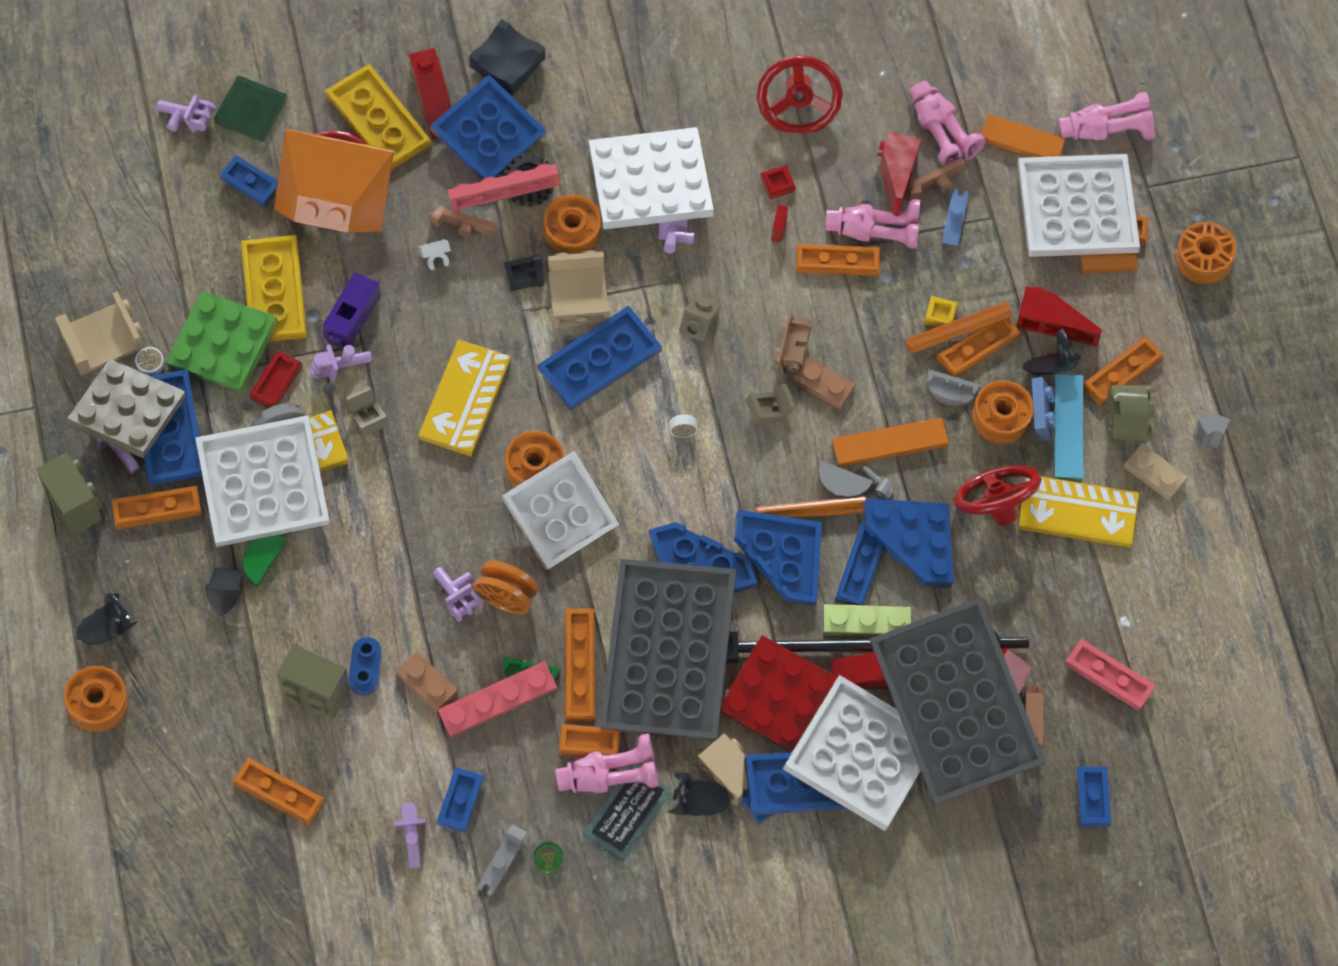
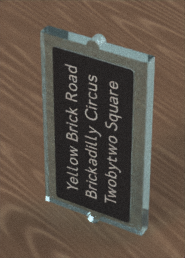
[583,765,672,861]

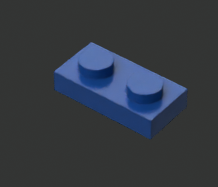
[220,155,278,207]
[437,767,484,833]
[1076,767,1111,827]

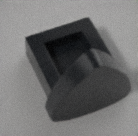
[504,254,544,291]
[205,568,243,616]

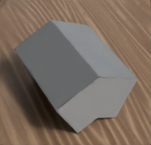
[1193,413,1230,449]

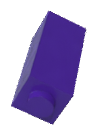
[322,272,381,347]

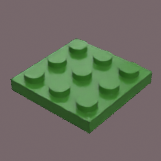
[165,291,278,393]

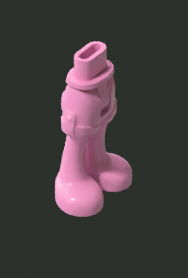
[909,81,986,166]
[1058,92,1155,140]
[826,199,920,249]
[555,733,659,793]

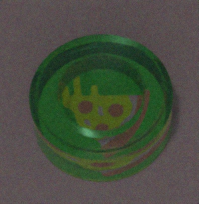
[533,842,563,873]

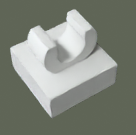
[418,239,451,270]

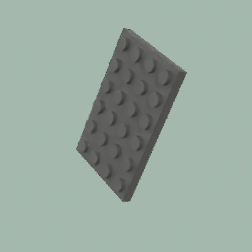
[600,559,737,741]
[870,597,1046,806]

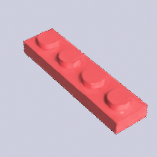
[448,164,561,211]
[438,661,557,738]

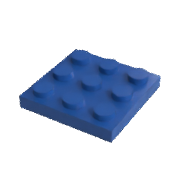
[430,75,547,180]

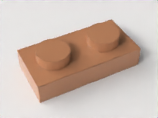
[792,357,855,410]
[396,652,458,713]

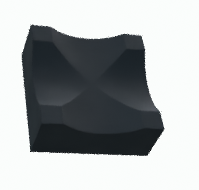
[469,19,546,96]

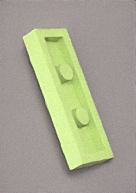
[823,604,911,637]

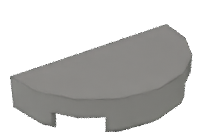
[926,369,982,407]
[250,403,306,427]
[818,461,873,499]

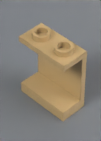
[548,250,610,328]
[55,291,145,375]

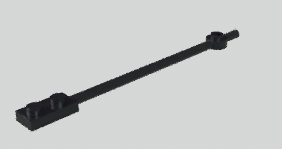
[726,631,1029,663]

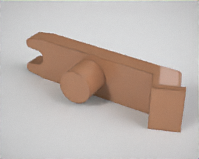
[909,158,966,201]
[429,205,497,238]
[1024,685,1044,748]

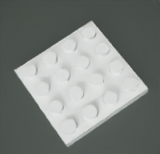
[589,128,713,229]
[1017,154,1140,257]
[196,415,330,547]
[783,675,920,831]

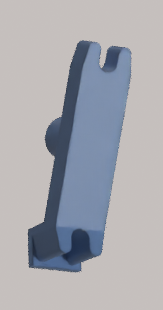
[942,189,968,246]

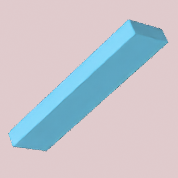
[1054,374,1083,482]

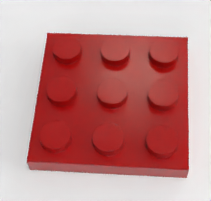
[721,635,838,752]

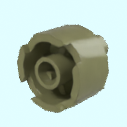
[1106,385,1155,442]

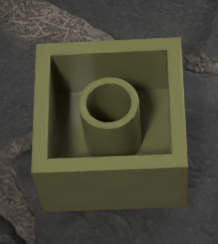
[36,452,103,537]
[277,645,350,718]

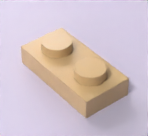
[1124,443,1187,501]

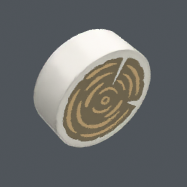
[135,347,165,376]
[669,414,698,438]

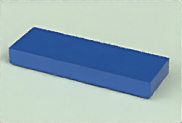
[835,522,884,606]

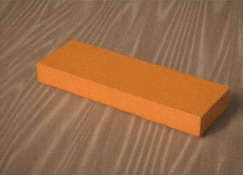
[981,114,1066,158]
[796,244,880,276]
[937,318,1021,377]
[1083,336,1164,407]
[112,486,202,529]
[233,757,325,826]

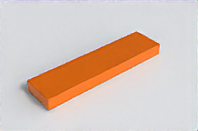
[831,417,949,467]
[565,608,595,722]

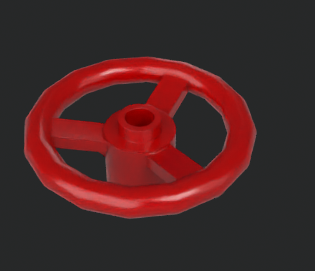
[756,55,843,133]
[953,465,1042,526]

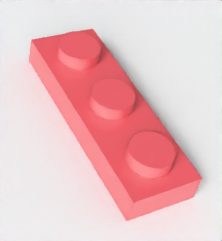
[1065,639,1156,711]

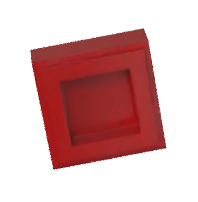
[760,165,796,200]
[771,204,789,243]

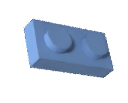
[1032,377,1056,441]

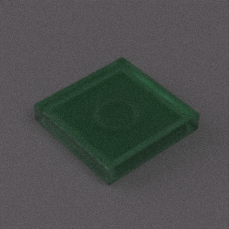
[214,75,287,142]

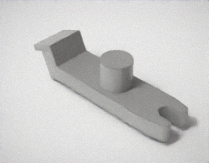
[478,824,528,897]

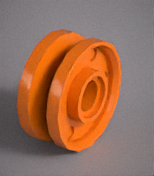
[543,194,601,254]
[1175,222,1237,284]
[972,380,1034,444]
[505,430,565,488]
[473,561,539,615]
[64,666,128,732]

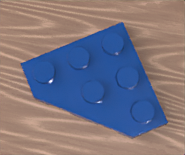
[863,499,954,587]
[734,510,822,606]
[648,522,758,593]

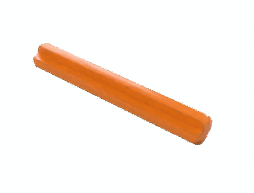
[905,302,1012,354]
[755,496,867,519]

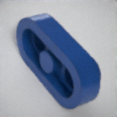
[349,637,382,696]

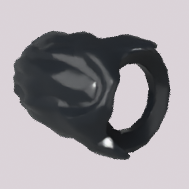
[1022,329,1081,375]
[76,592,138,645]
[668,772,731,816]

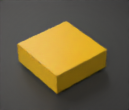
[924,296,958,327]

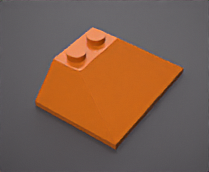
[274,129,394,233]

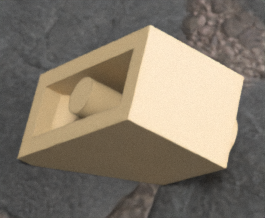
[697,734,744,807]

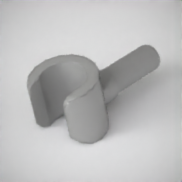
[862,466,893,500]

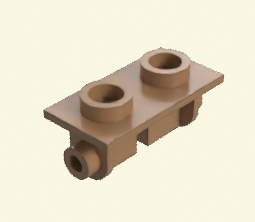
[775,312,812,375]

